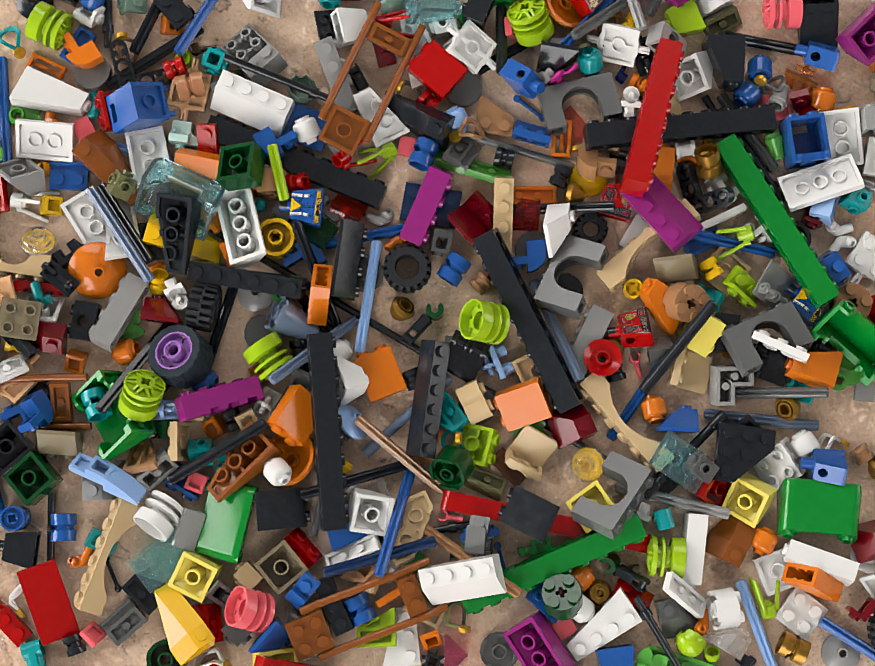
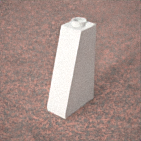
[9,66,92,117]
[681,513,709,588]
[781,539,860,587]

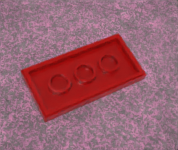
[16,558,80,646]

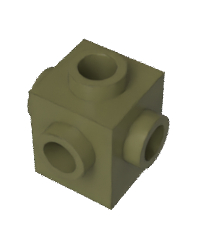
[106,168,138,202]

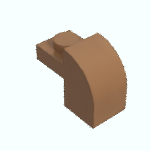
[576,145,617,181]

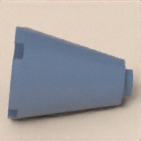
[264,296,320,341]

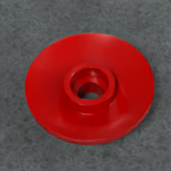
[583,339,622,377]

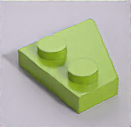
[357,608,397,648]

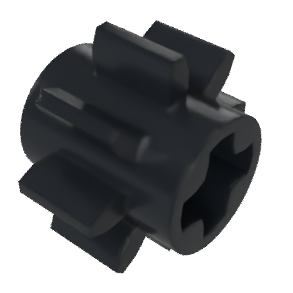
[421,649,444,666]

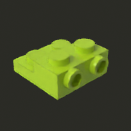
[452,423,501,468]

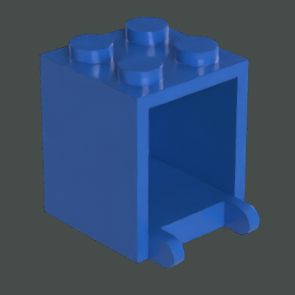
[106,82,176,134]
[778,111,831,170]

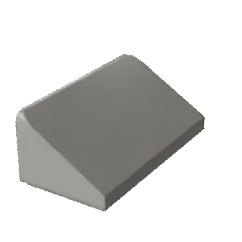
[171,508,206,551]

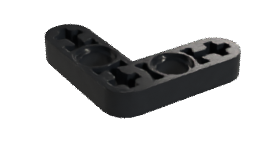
[109,39,172,88]
[676,162,735,215]

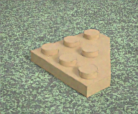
[383,490,434,567]

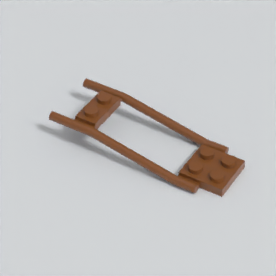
[318,1,426,156]
[3,373,93,431]
[284,557,449,661]

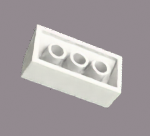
[210,69,295,138]
[214,188,267,269]
[418,553,507,605]

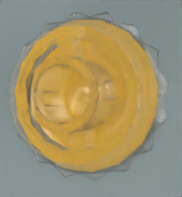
[19,226,57,256]
[570,445,605,483]

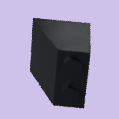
[701,34,746,92]
[497,485,560,543]
[255,488,311,531]

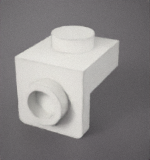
[72,5,105,28]

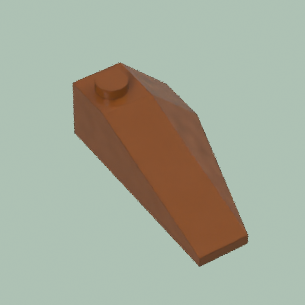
[72,129,144,207]
[207,421,283,503]
[705,514,759,568]

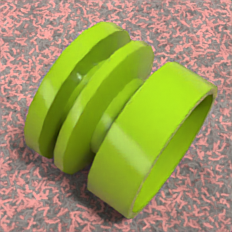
[507,0,555,47]
[25,1,74,51]
[459,299,510,345]
[242,332,293,382]
[118,369,166,422]
[646,535,687,578]

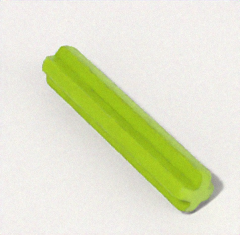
[267,144,289,201]

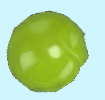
[674,629,706,657]

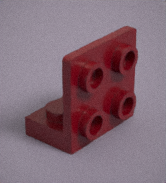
[447,190,494,244]

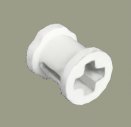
[675,140,696,160]

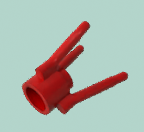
[375,8,414,38]
[332,139,377,170]

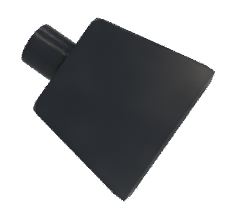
[0,531,41,568]

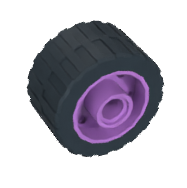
[148,324,214,389]

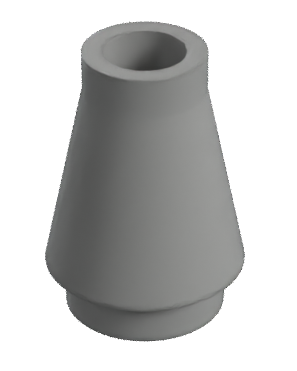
[768,84,790,112]

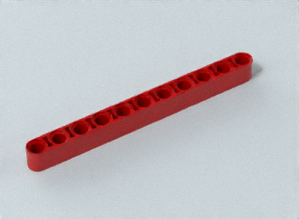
[440,490,651,553]

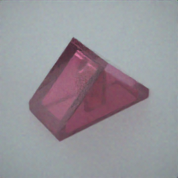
[444,634,468,666]

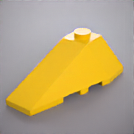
[142,207,222,263]
[154,582,215,666]

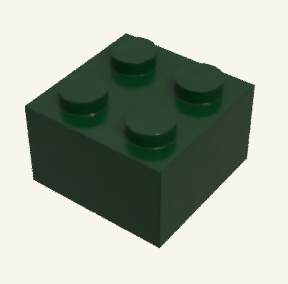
[216,141,266,192]
[3,450,63,506]

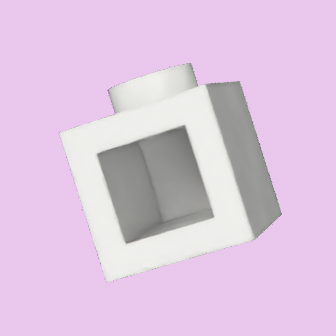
[428,11,458,39]

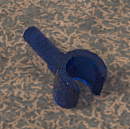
[615,65,628,84]

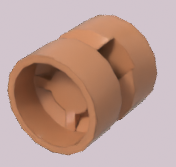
[174,71,206,101]

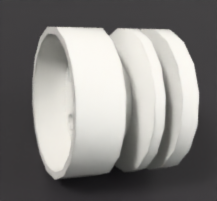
[133,490,183,542]

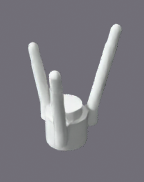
[10,191,60,223]

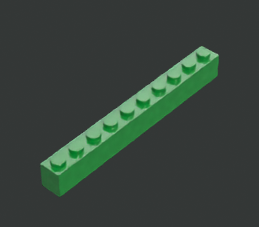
[716,133,840,309]
[461,511,647,614]

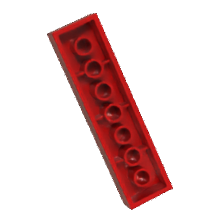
[619,37,685,198]

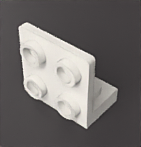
[754,436,807,489]

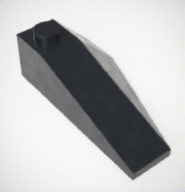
[385,91,456,152]
[155,192,202,276]
[0,419,34,477]

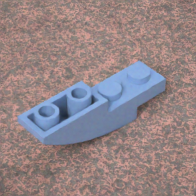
[69,452,147,505]

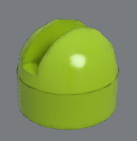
[704,645,721,663]

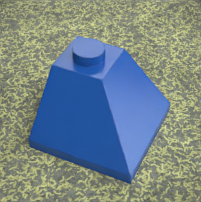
[655,405,700,433]
[248,616,291,653]

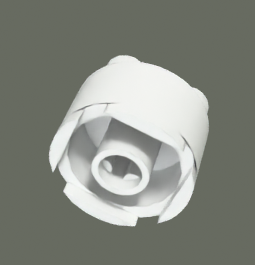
[706,587,745,630]

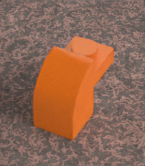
[62,32,105,69]

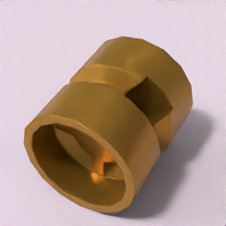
[694,143,722,180]
[775,630,811,666]

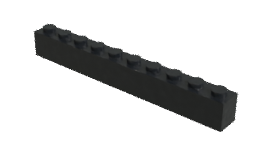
[583,104,777,151]
[208,114,388,210]
[473,228,584,414]
[306,332,349,531]

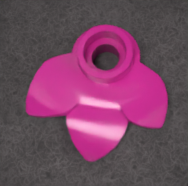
[548,62,578,85]

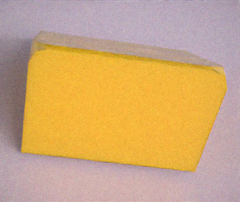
[39,195,63,216]

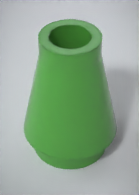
[764,131,785,160]

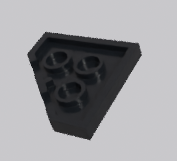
[713,422,776,483]

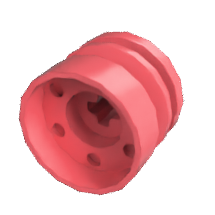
[762,0,803,30]
[224,586,275,634]

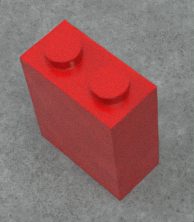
[408,40,468,102]

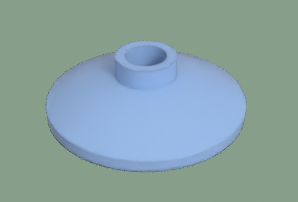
[338,405,367,440]

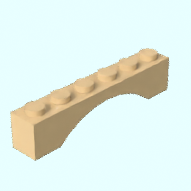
[596,198,701,293]
[577,373,675,474]
[74,496,143,616]

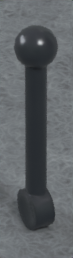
[106,556,122,592]

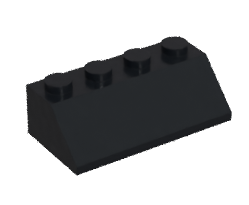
[330,218,368,301]

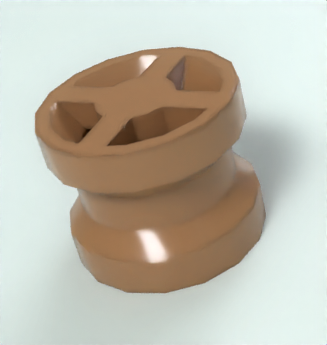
[469,272,492,296]
[850,443,875,466]

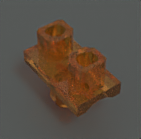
[784,64,819,93]

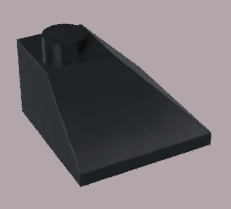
[536,41,580,73]

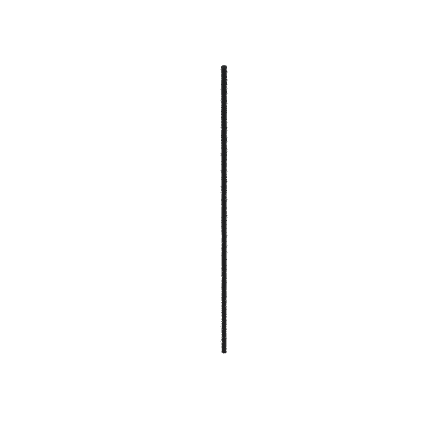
[198,219,607,462]

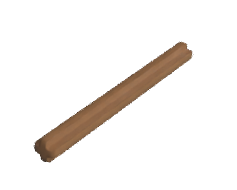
[354,415,446,494]
[423,525,523,598]

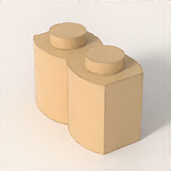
[455,379,495,425]

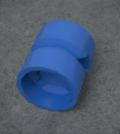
[408,137,440,172]
[436,251,472,287]
[0,506,31,531]
[51,513,77,541]
[343,591,377,627]

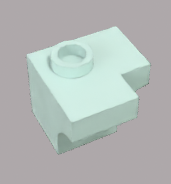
[168,120,198,149]

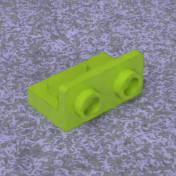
[722,265,757,309]

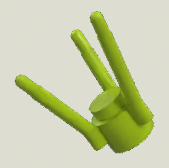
[357,141,398,180]
[716,224,755,261]
[749,577,780,619]

